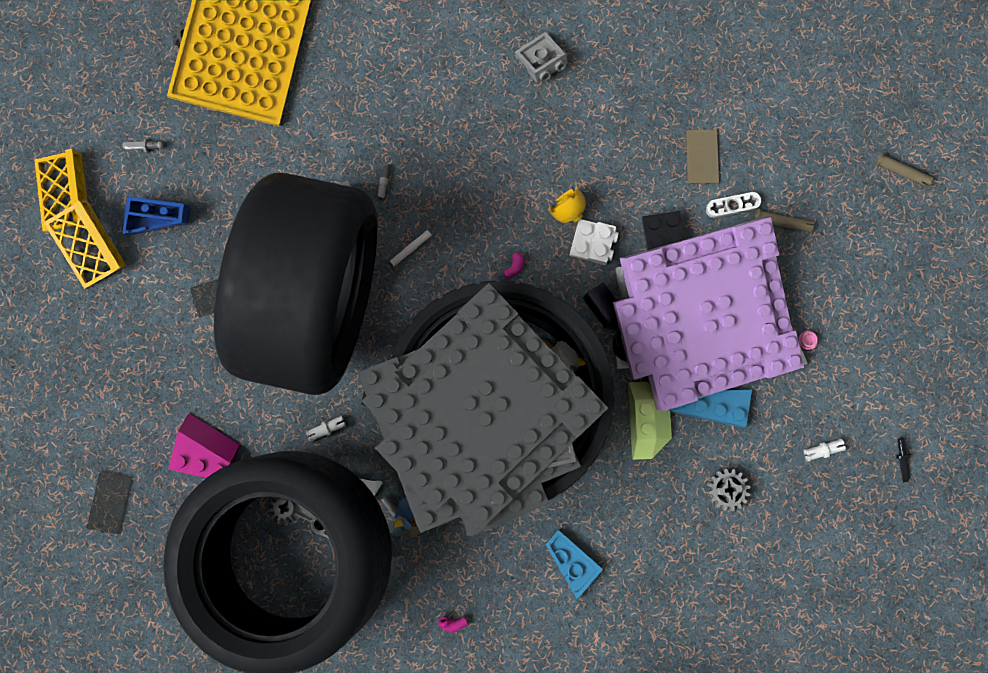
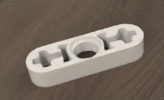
[706,192,761,218]

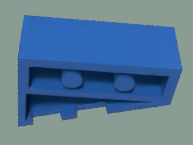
[123,196,191,235]

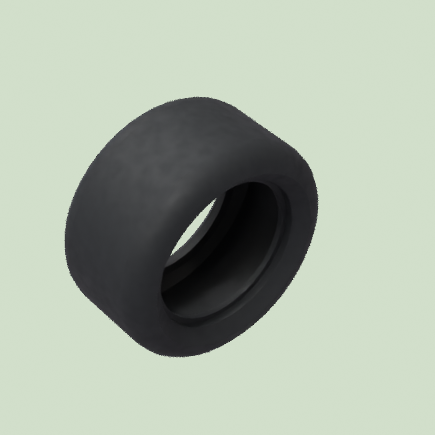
[214,173,378,395]
[163,451,392,673]

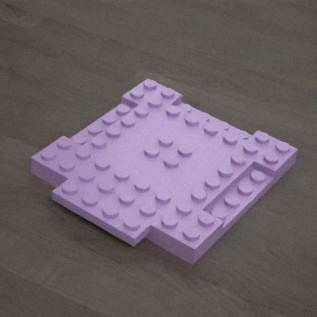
[613,217,804,412]

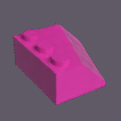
[168,413,240,478]

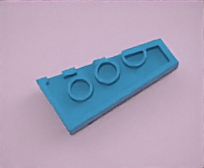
[669,390,752,428]

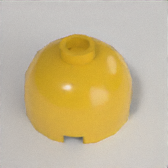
[548,187,586,223]

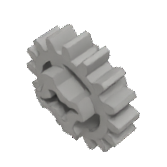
[707,469,751,511]

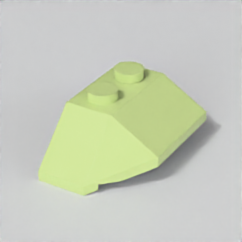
[628,382,672,460]

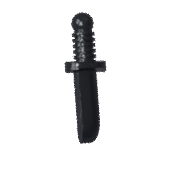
[896,437,911,483]

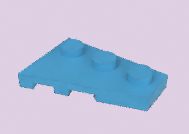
[545,530,603,599]

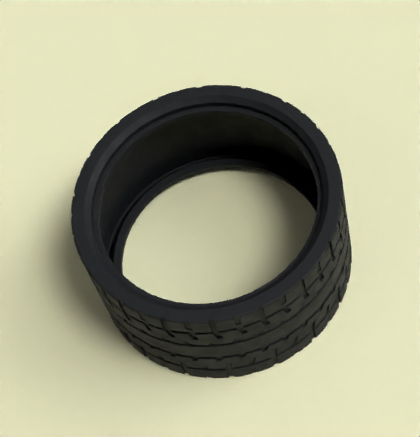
[389,280,615,501]

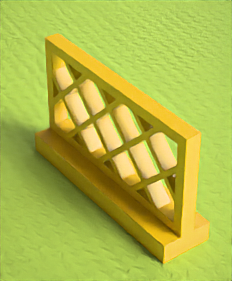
[35,149,88,232]
[44,199,127,289]

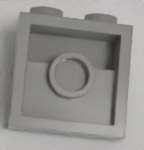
[515,32,568,83]

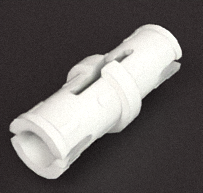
[306,415,346,442]
[804,439,846,462]

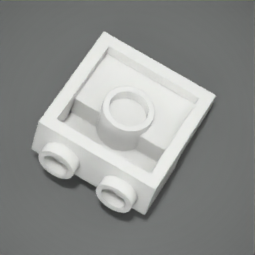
[569,219,619,265]

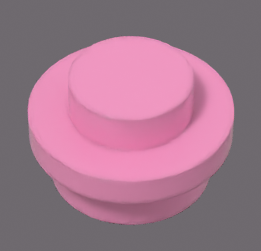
[798,331,818,350]

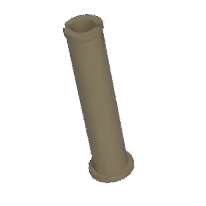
[874,152,933,188]
[755,208,814,233]

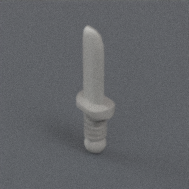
[122,139,164,153]

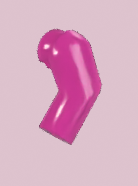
[503,252,525,279]
[438,616,469,633]

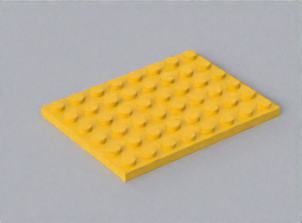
[167,0,311,127]

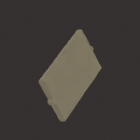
[686,128,719,186]

